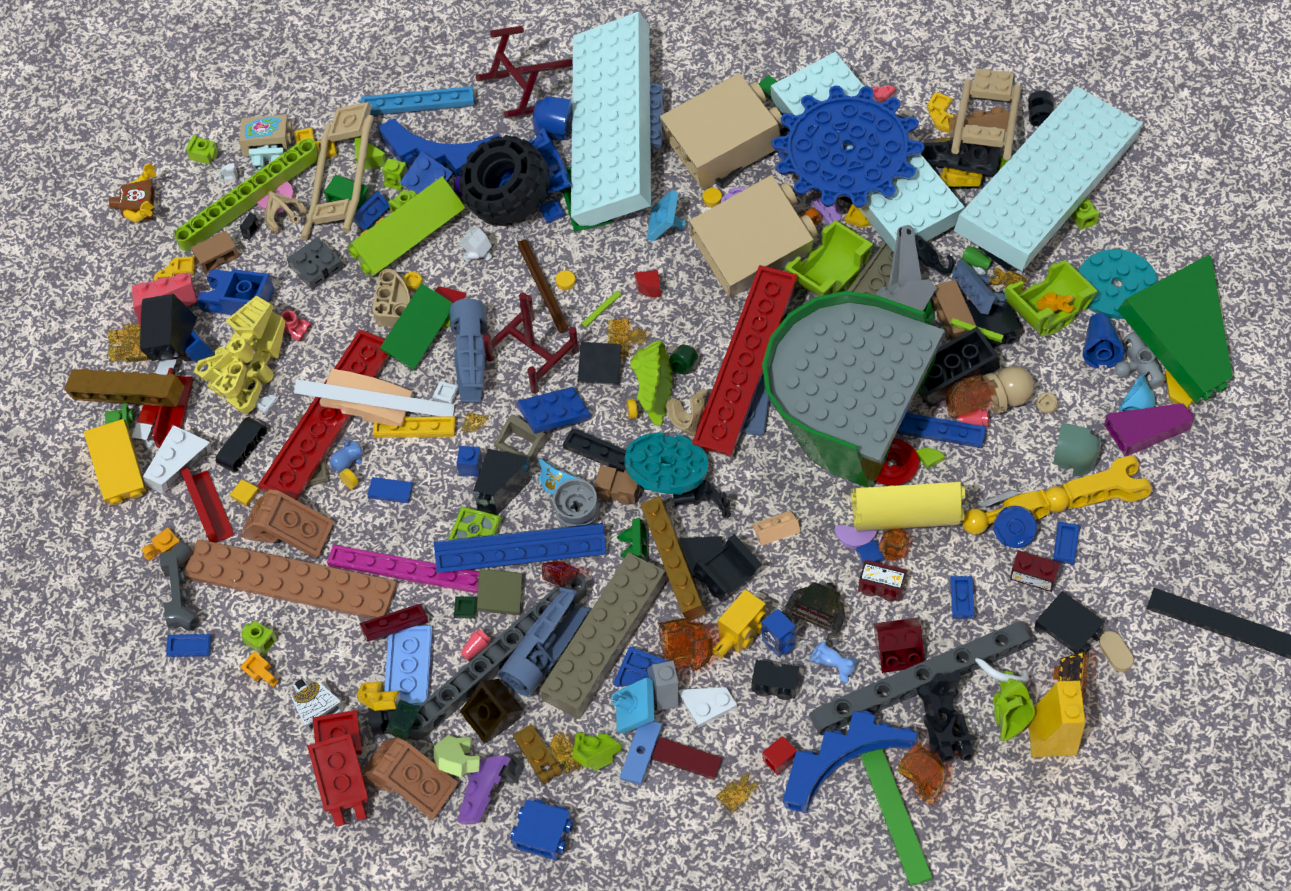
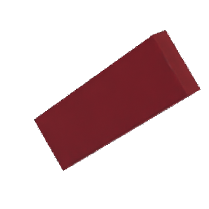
[359,604,428,642]
[652,737,722,780]

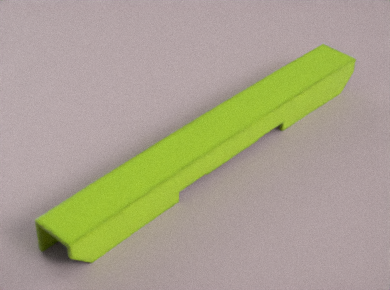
[581,291,622,328]
[950,318,1004,342]

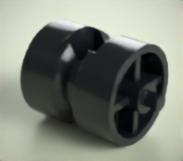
[1028,91,1054,127]
[364,702,409,736]

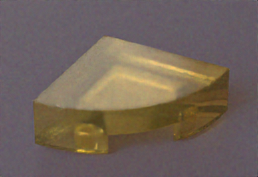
[462,412,488,433]

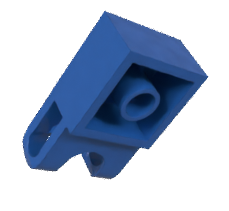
[196,269,274,315]

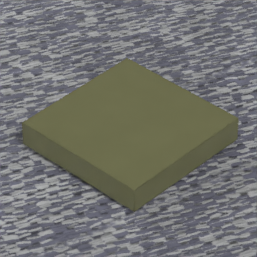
[476,569,522,615]

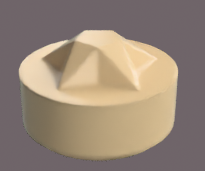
[1037,392,1059,414]

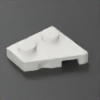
[678,687,737,728]

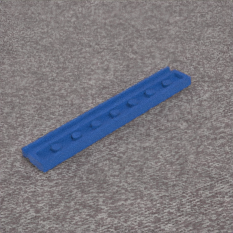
[434,523,606,573]

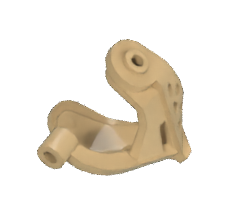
[264,191,307,234]
[666,389,707,436]

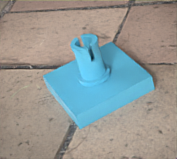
[646,190,686,241]
[611,677,654,734]

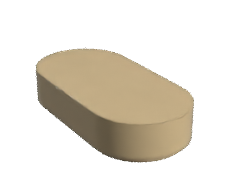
[1099,631,1134,672]

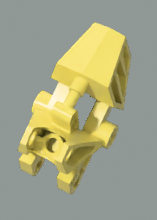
[194,296,286,414]

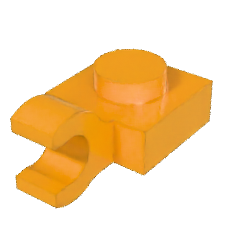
[1037,292,1075,313]
[141,528,180,562]
[240,651,279,687]

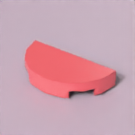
[872,85,896,103]

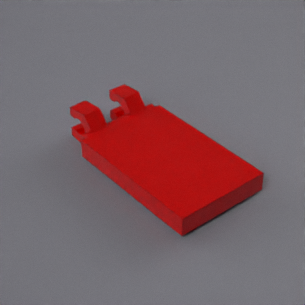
[307,733,369,827]

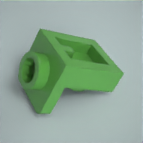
[105,403,134,429]

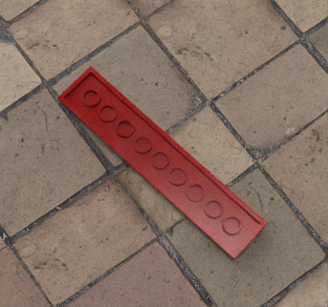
[692,265,798,457]
[258,329,390,500]

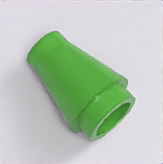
[961,245,992,270]

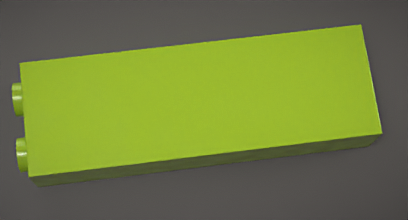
[347,176,465,277]

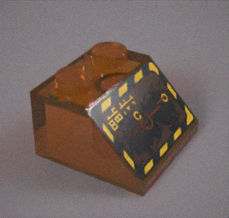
[1052,651,1089,703]

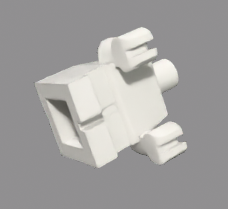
[458,228,492,262]

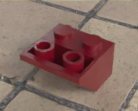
[873,617,925,673]

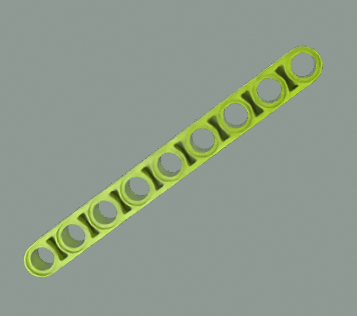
[174,139,319,251]

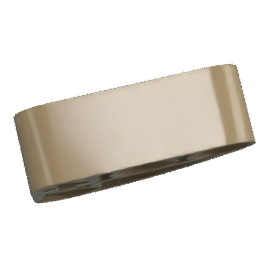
[372,269,411,327]

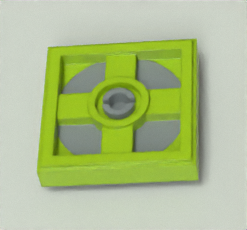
[448,506,502,539]

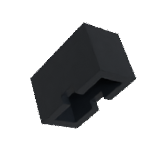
[751,660,799,700]

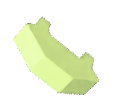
[433,735,480,777]

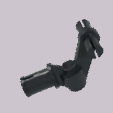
[673,480,731,518]

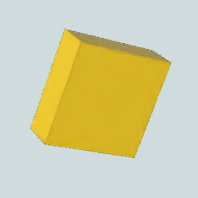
[230,479,260,507]

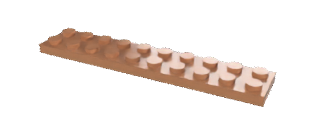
[185,539,397,619]

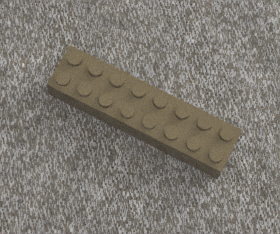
[540,552,667,720]

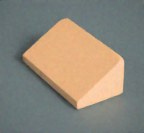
[752,511,800,546]

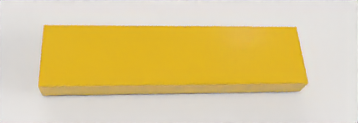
[373,416,456,438]

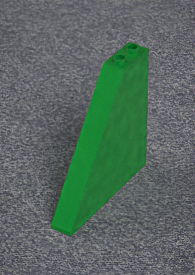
[1117,254,1233,404]

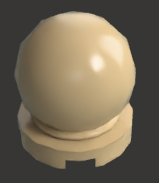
[981,366,1034,414]

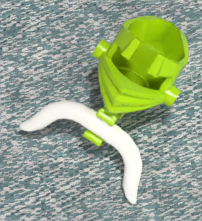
[975,658,1035,742]

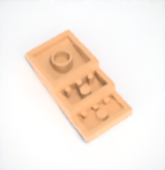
[320,369,413,427]

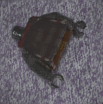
[781,582,846,647]

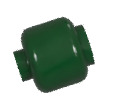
[669,344,699,375]

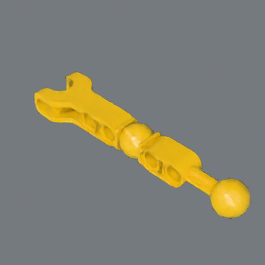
[961,456,1153,535]

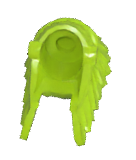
[630,340,673,426]

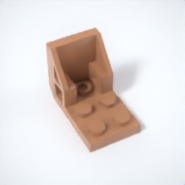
[239,489,334,559]
[362,737,458,819]

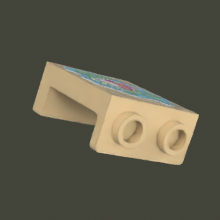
[239,114,292,156]

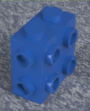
[510,799,574,861]

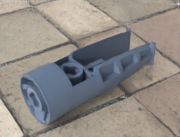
[449,298,487,403]
[498,587,591,697]

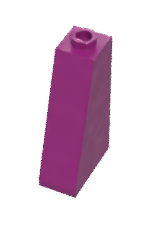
[1104,403,1194,457]

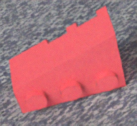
[132,272,197,327]

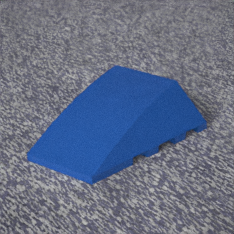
[491,128,571,194]

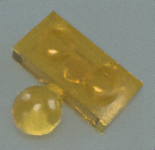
[608,318,646,357]

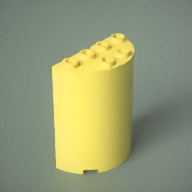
[851,482,965,531]

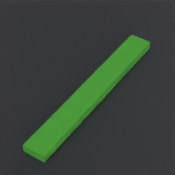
[849,722,932,887]

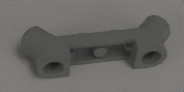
[159,542,199,631]

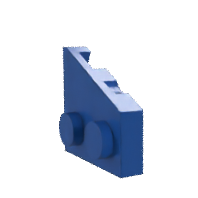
[613,646,669,687]

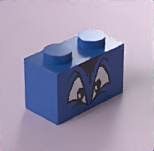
[761,609,796,658]

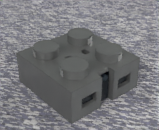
[287,237,344,290]

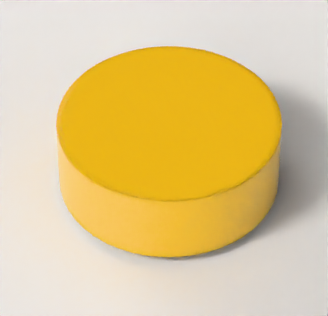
[702,188,722,207]
[555,270,576,290]
[402,272,423,291]
[626,398,638,419]
[339,468,358,489]

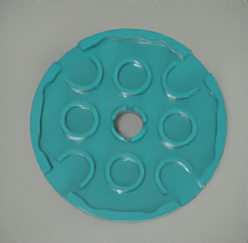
[1078,249,1158,319]
[624,432,708,495]

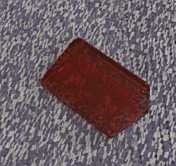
[542,561,580,587]

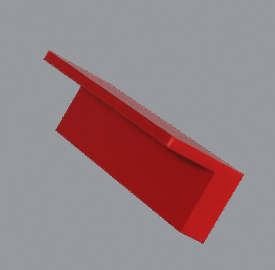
[152,368,194,448]
[180,467,234,543]

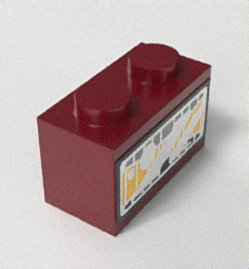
[1010,550,1060,592]
[858,560,907,602]

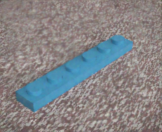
[361,86,474,115]

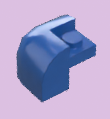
[532,96,572,141]

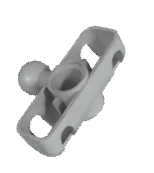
[1114,332,1166,390]

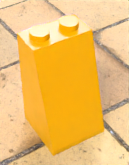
[83,419,147,505]
[1028,681,1085,757]

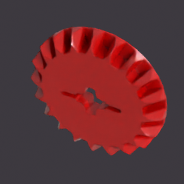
[876,438,919,486]

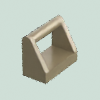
[494,414,546,464]

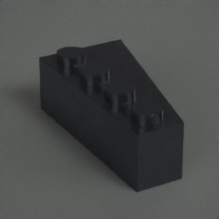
[921,137,1002,176]

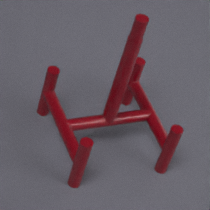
[475,26,573,118]
[482,292,579,394]

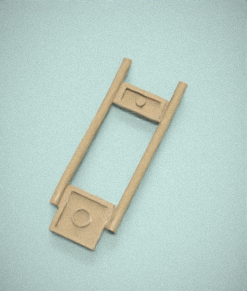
[951,69,1021,160]
[300,102,374,240]

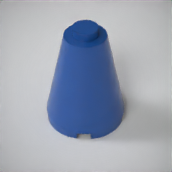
[1083,313,1124,369]

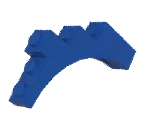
[378,118,500,177]
[783,711,919,813]

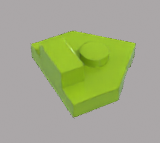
[573,732,621,771]

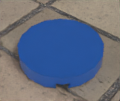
[994,505,1037,548]

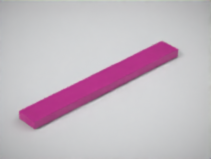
[327,545,479,593]

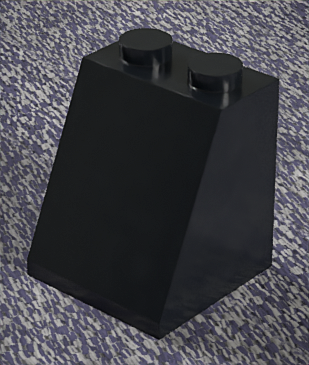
[140,294,197,361]
[473,449,532,515]

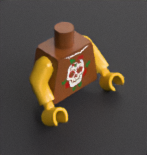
[109,163,156,223]

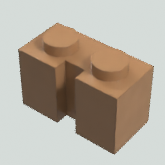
[191,231,239,274]
[594,465,641,505]

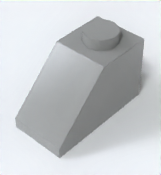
[647,661,678,711]

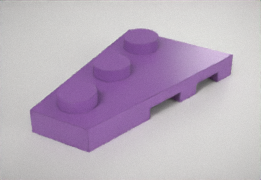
[457,755,510,825]

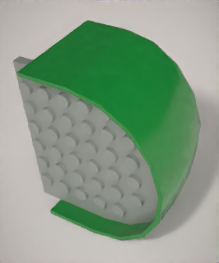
[762,291,945,488]

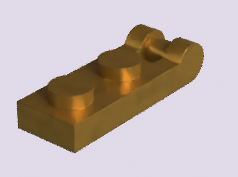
[513,724,563,785]

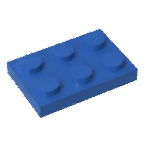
[517,387,591,434]

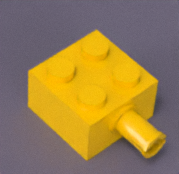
[711,589,767,659]

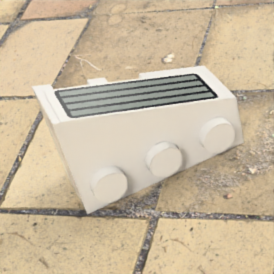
[143,425,212,494]

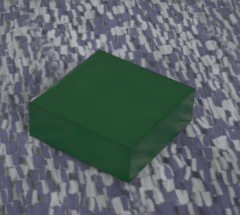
[454,596,477,619]

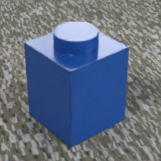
[184,330,214,364]
[456,446,482,477]

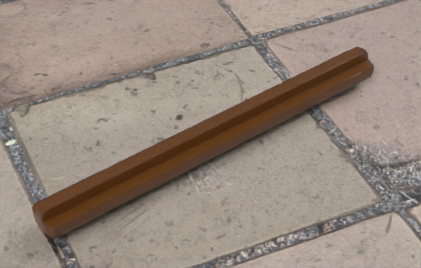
[518,239,569,333]

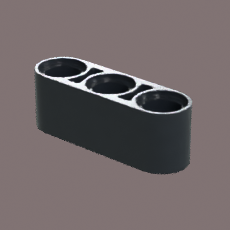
[215,417,267,473]

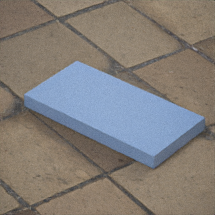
[384,626,433,707]

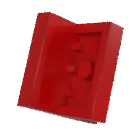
[313,710,364,755]

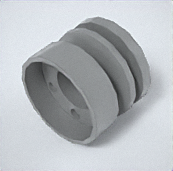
[553,478,600,527]

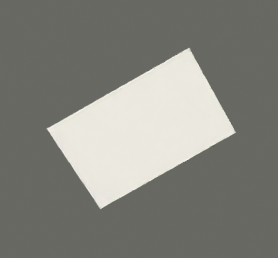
[976,490,1021,507]

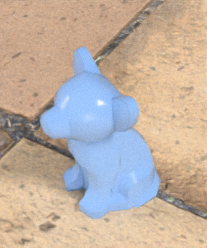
[808,641,858,683]

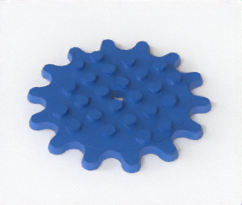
[772,85,924,208]

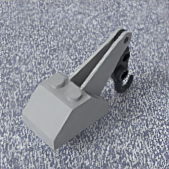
[876,225,954,311]

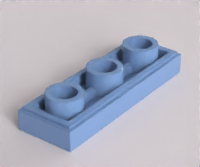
[620,721,662,786]

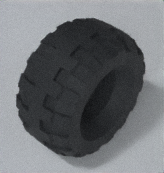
[459,135,550,226]

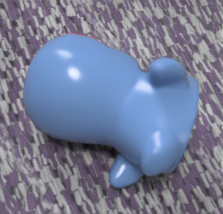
[330,440,364,472]

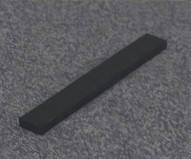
[1146,588,1291,659]

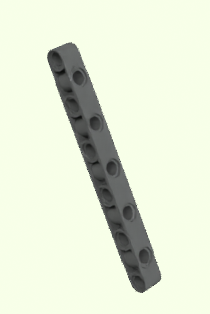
[405,574,587,741]
[809,621,1035,735]

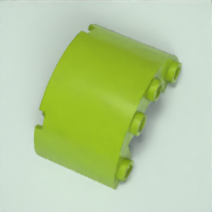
[784,220,873,297]
[1004,260,1097,336]

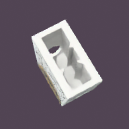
[292,679,343,733]

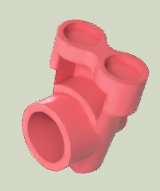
[280,310,311,342]

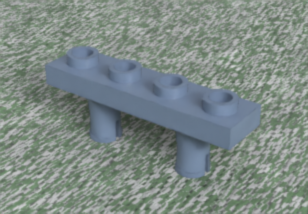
[650,82,663,150]
[952,260,1005,315]

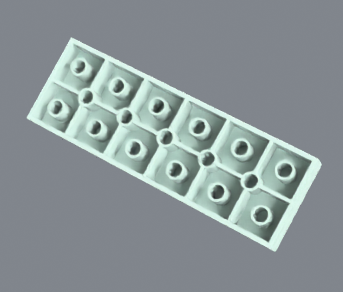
[571,11,651,226]
[771,52,965,252]
[954,86,1143,271]

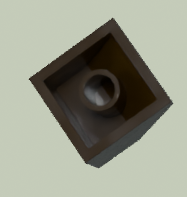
[460,679,524,744]

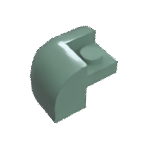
[1053,423,1102,476]

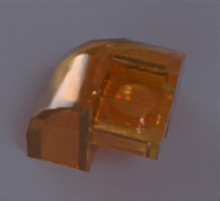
[946,375,990,417]
[658,618,713,671]
[898,744,947,807]

